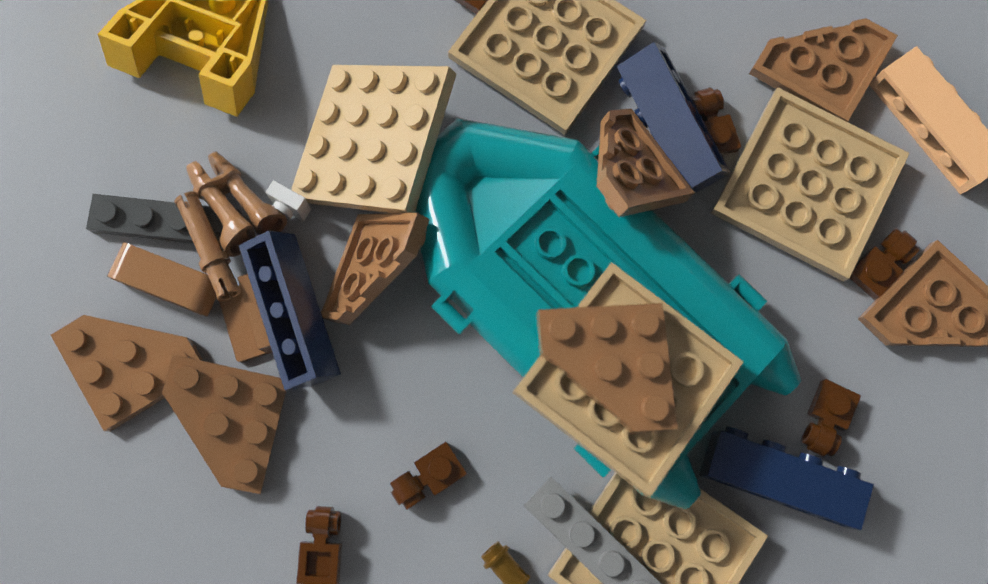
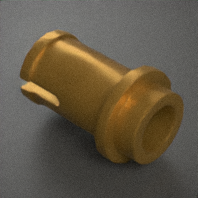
[481,541,530,584]

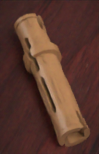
[174,191,241,301]

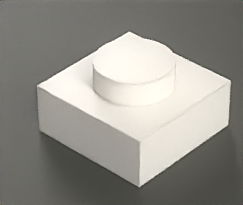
[265,180,311,222]

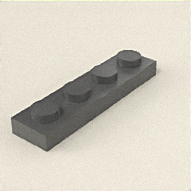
[86,194,242,246]

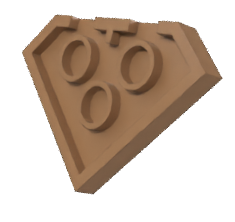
[749,18,898,122]
[597,108,695,217]
[321,213,430,325]
[858,240,988,347]
[536,303,678,433]
[51,315,204,432]
[162,354,286,494]

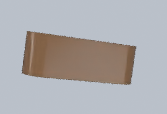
[107,242,217,317]

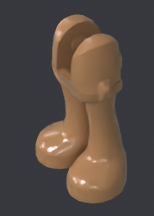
[186,151,287,257]

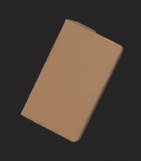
[219,274,272,363]

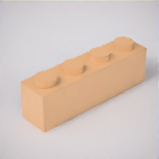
[869,46,988,195]

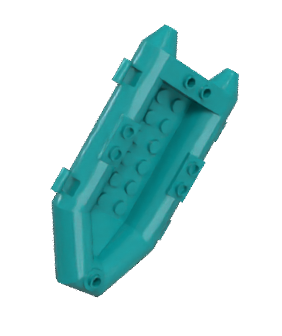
[415,118,802,510]

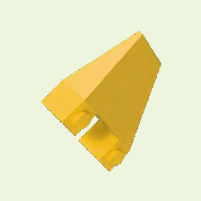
[98,0,269,117]

